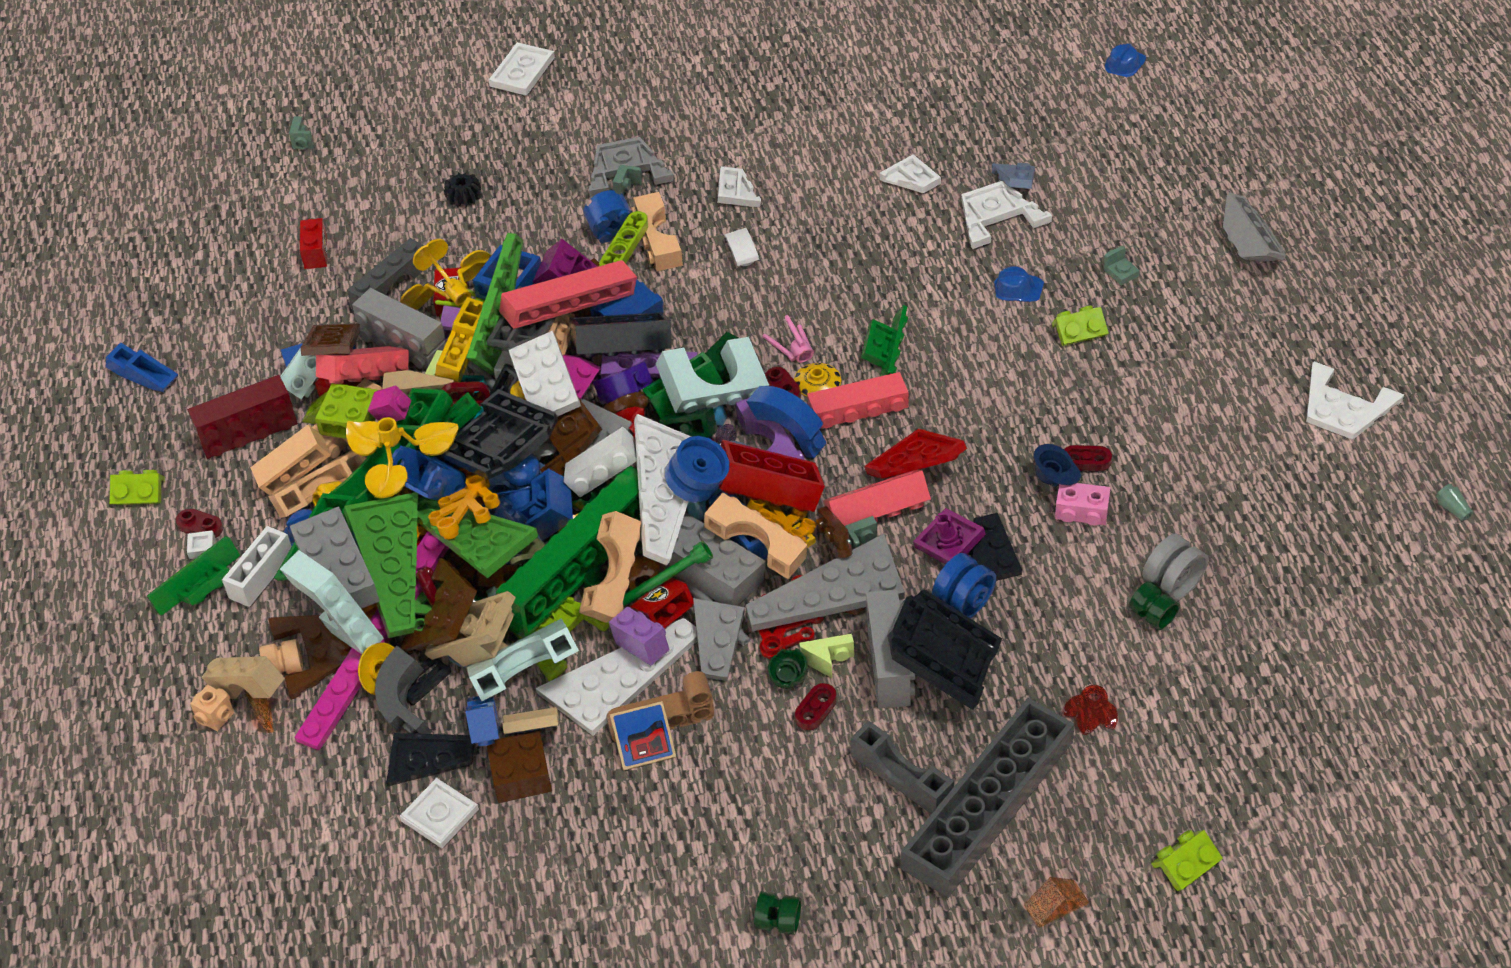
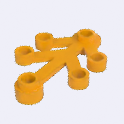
[428,474,500,540]
[747,498,817,543]

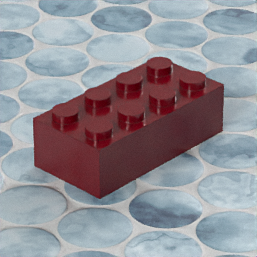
[187,375,298,459]

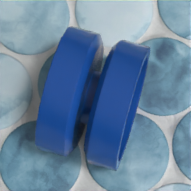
[665,436,729,503]
[932,553,996,618]

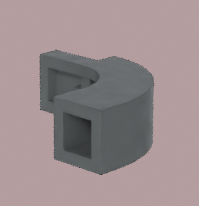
[375,646,432,734]

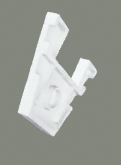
[961,181,1052,249]
[1306,362,1404,440]

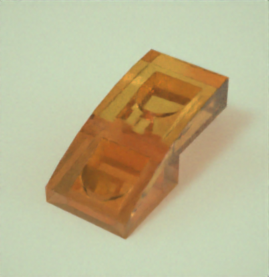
[245,690,274,733]

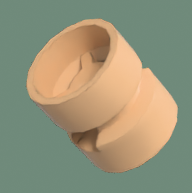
[259,639,304,675]

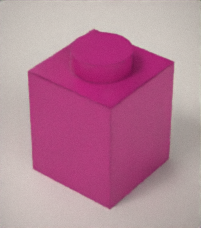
[368,385,411,421]

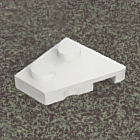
[880,155,941,193]
[717,166,761,207]

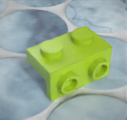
[1052,306,1109,346]
[109,470,165,505]
[1151,829,1223,891]

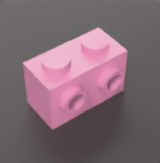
[1055,483,1110,526]

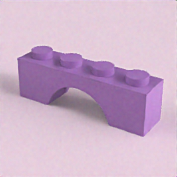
[736,398,804,460]

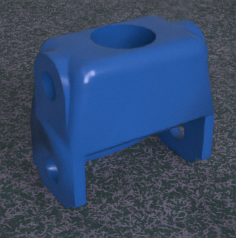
[392,445,466,500]

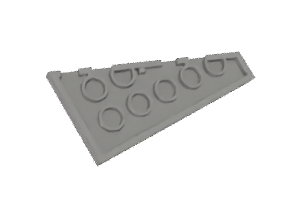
[746,534,905,631]

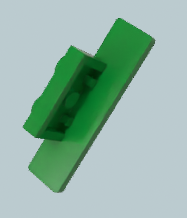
[861,305,908,376]
[147,536,240,615]

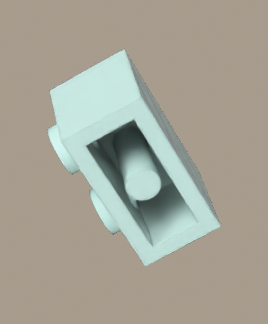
[280,349,317,399]

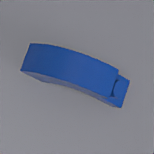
[746,386,827,459]

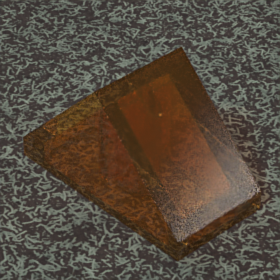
[1024,877,1089,928]

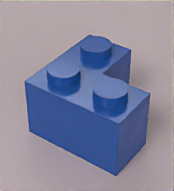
[517,469,573,541]

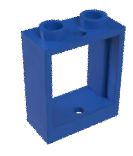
[473,245,541,299]

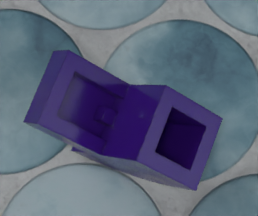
[593,361,653,404]

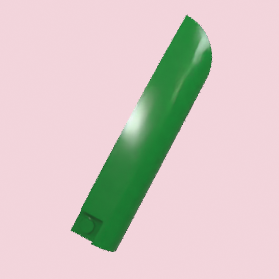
[274,388,453,581]

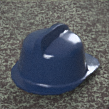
[1033,444,1081,487]

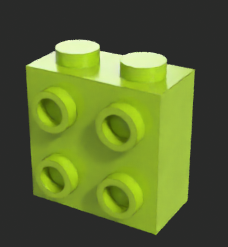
[315,383,378,439]

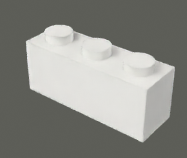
[564,427,637,497]
[222,526,292,607]

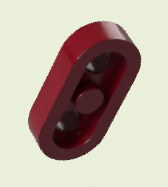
[765,367,801,399]
[441,382,490,407]
[1064,445,1112,471]
[176,509,223,538]
[795,683,837,730]

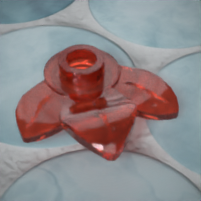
[1064,685,1118,735]

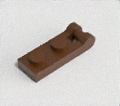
[816,506,853,558]

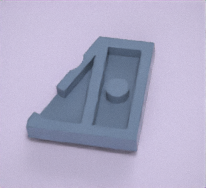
[992,163,1035,189]

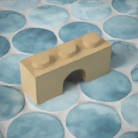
[201,656,285,699]

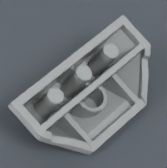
[1223,192,1286,262]

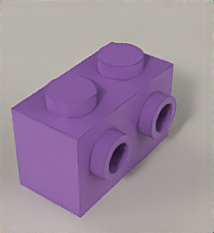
[609,606,670,666]

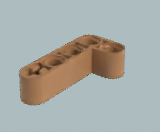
[606,671,714,742]

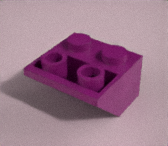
[533,239,597,284]

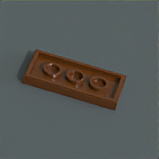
[300,323,360,356]

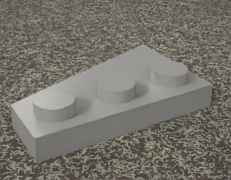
[693,598,745,681]

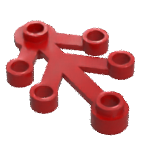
[757,575,824,659]

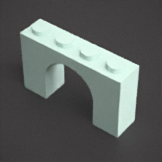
[656,337,769,413]
[280,550,384,654]
[467,618,579,701]

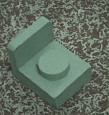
[289,116,314,149]
[613,164,642,195]
[1104,246,1140,285]
[845,516,877,550]

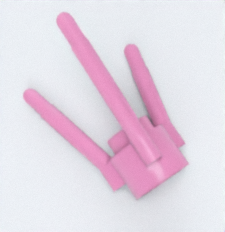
[763,315,814,363]

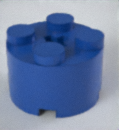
[583,190,632,244]

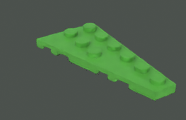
[466,233,523,376]
[344,492,418,638]
[417,496,538,578]

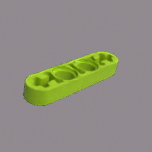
[599,211,648,266]

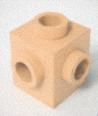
[190,684,234,731]

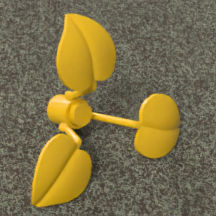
[400,239,492,310]
[346,417,459,499]

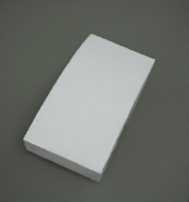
[725,228,759,266]

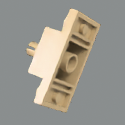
[425,591,516,667]

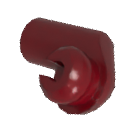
[416,566,437,605]

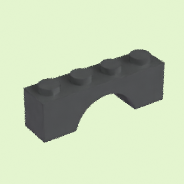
[347,238,424,309]
[851,720,954,814]

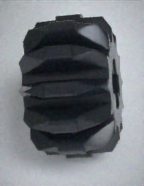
[444,172,481,208]

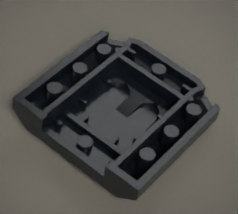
[436,389,558,479]
[887,589,1002,710]

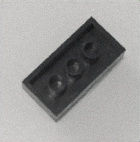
[569,312,672,358]

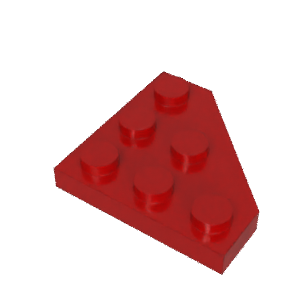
[864,429,967,479]

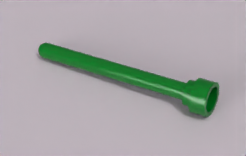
[623,541,713,607]

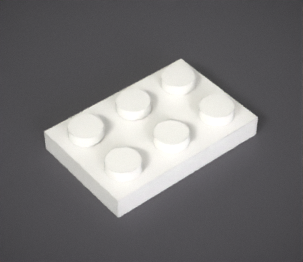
[489,42,555,96]

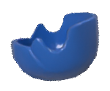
[503,453,540,486]

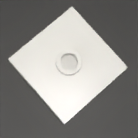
[400,778,479,848]

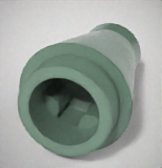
[1435,484,1474,522]

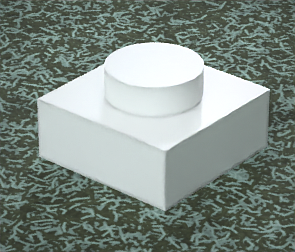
[187,531,215,559]

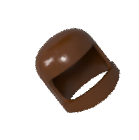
[628,553,666,591]

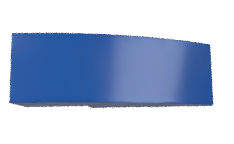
[106,342,178,392]

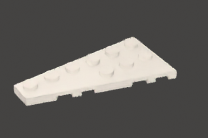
[634,414,691,565]
[536,618,698,736]

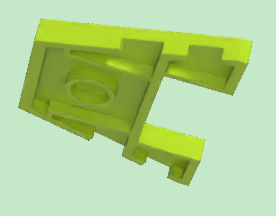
[513,597,610,682]

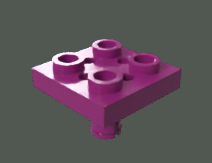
[913,508,986,564]

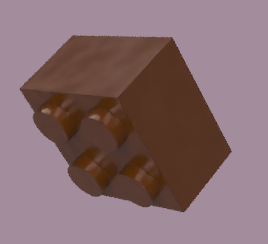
[486,730,552,804]

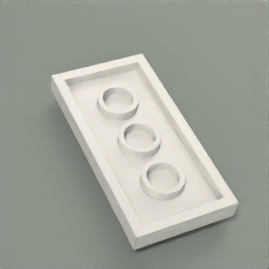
[509,331,581,416]

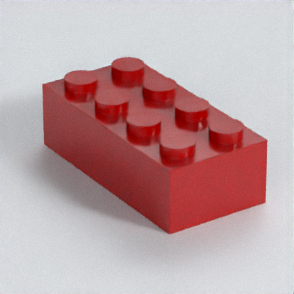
[719,440,825,512]

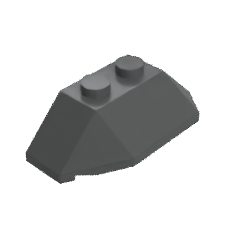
[487,287,556,352]

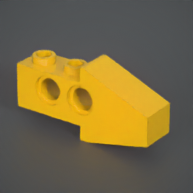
[435,297,484,382]

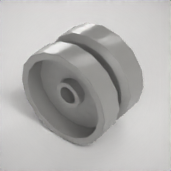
[1142,533,1209,601]

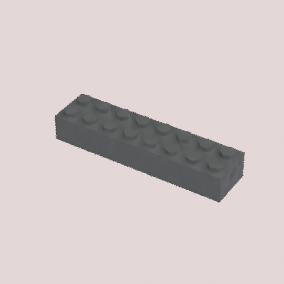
[901,698,1075,898]

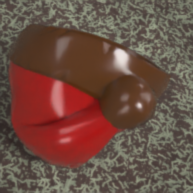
[604,392,649,423]

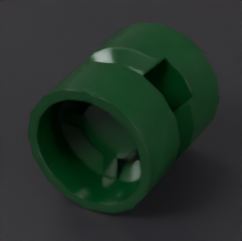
[1129,582,1180,630]
[754,891,802,935]

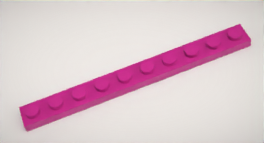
[295,531,449,750]

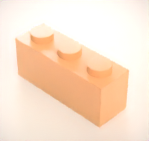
[250,424,331,495]

